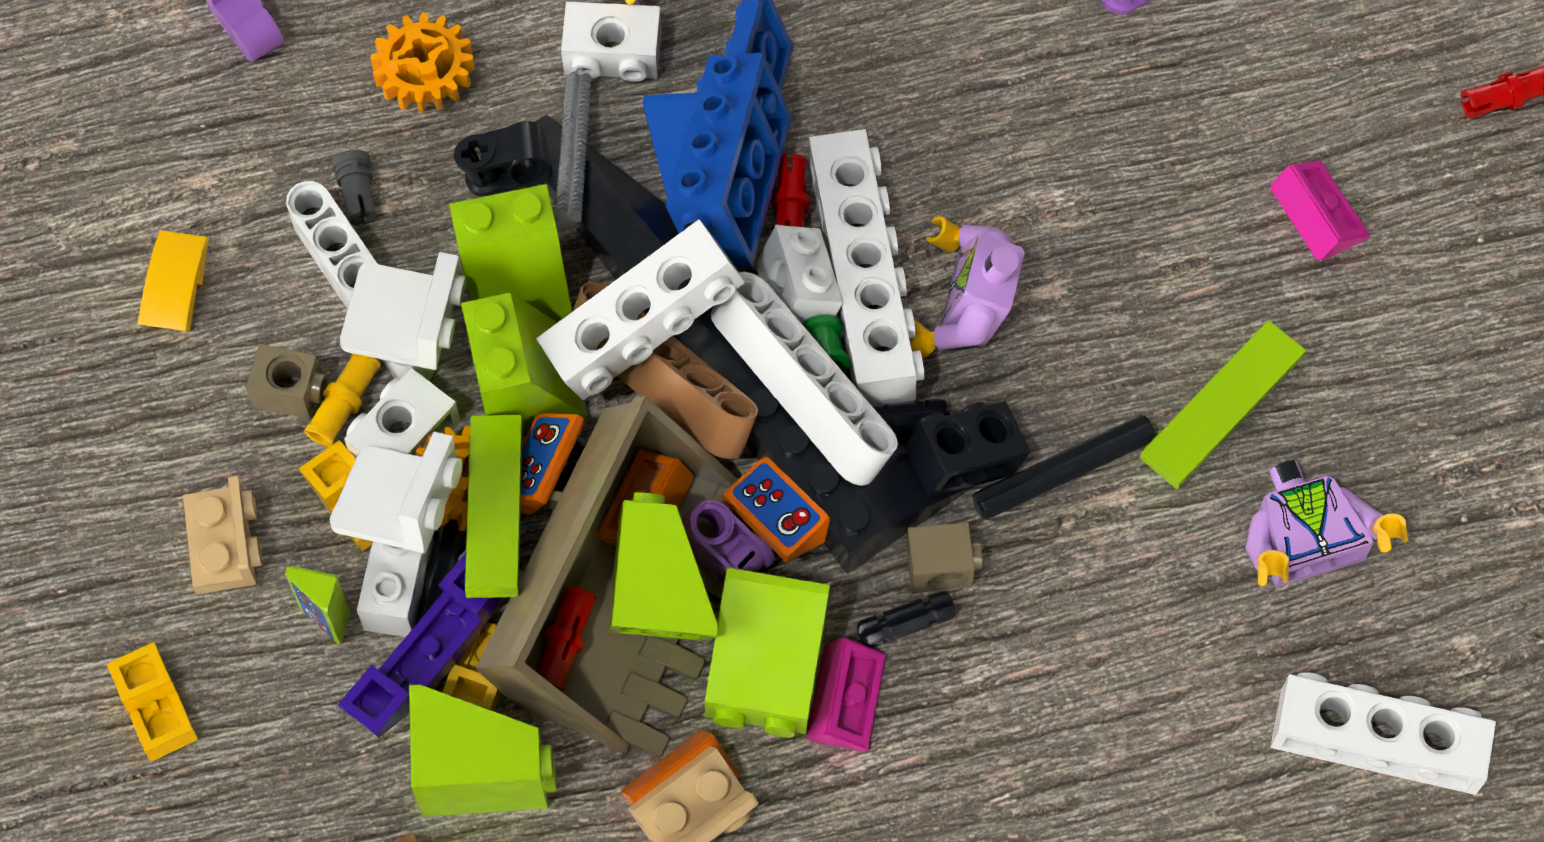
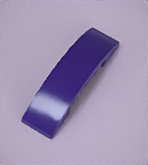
[338,553,502,738]

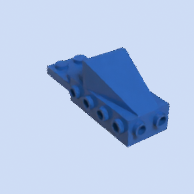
[642,0,793,267]

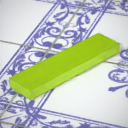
[1140,320,1307,490]
[465,415,522,598]

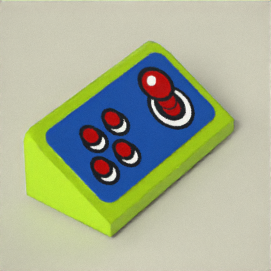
[285,566,351,645]

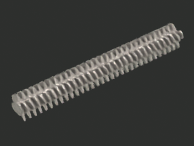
[555,72,591,230]

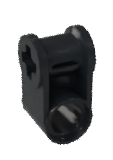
[454,121,552,197]

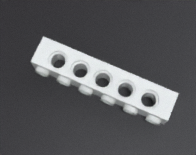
[809,129,924,405]

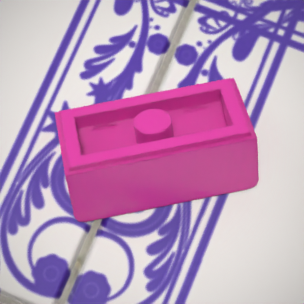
[1270,160,1370,261]
[806,637,886,751]

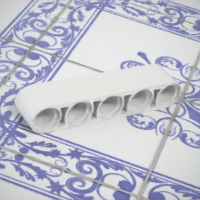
[286,181,435,381]
[711,272,898,486]

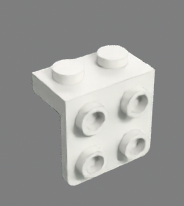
[340,252,466,370]
[330,432,462,554]

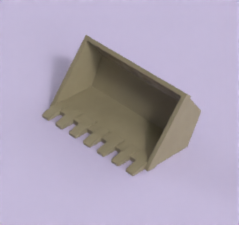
[476,396,746,758]

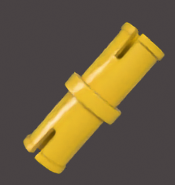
[304,353,381,447]

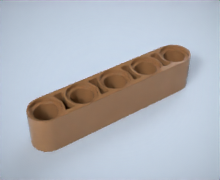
[573,282,758,459]

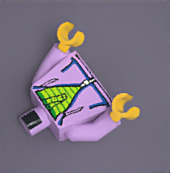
[909,216,1025,359]
[1245,460,1409,588]

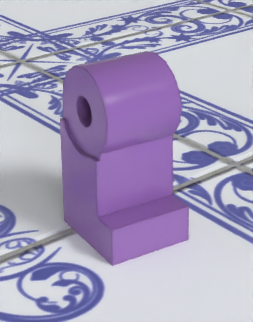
[206,0,285,62]

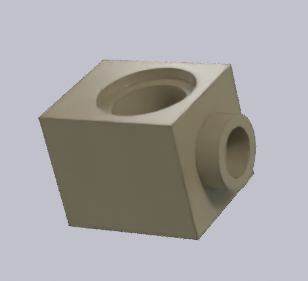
[245,344,327,419]
[906,522,982,593]

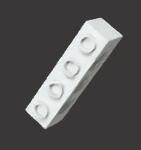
[536,219,745,400]
[1270,673,1496,795]

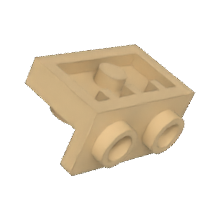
[183,475,263,595]
[628,746,759,842]

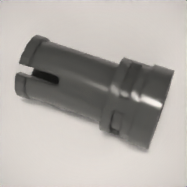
[331,150,378,226]

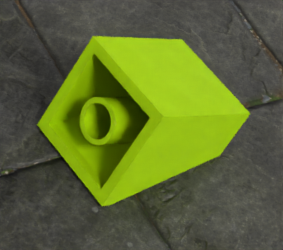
[449,184,572,322]
[461,292,588,434]
[608,493,718,642]
[705,567,830,738]
[409,685,557,817]

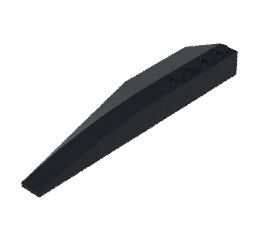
[535,114,968,574]

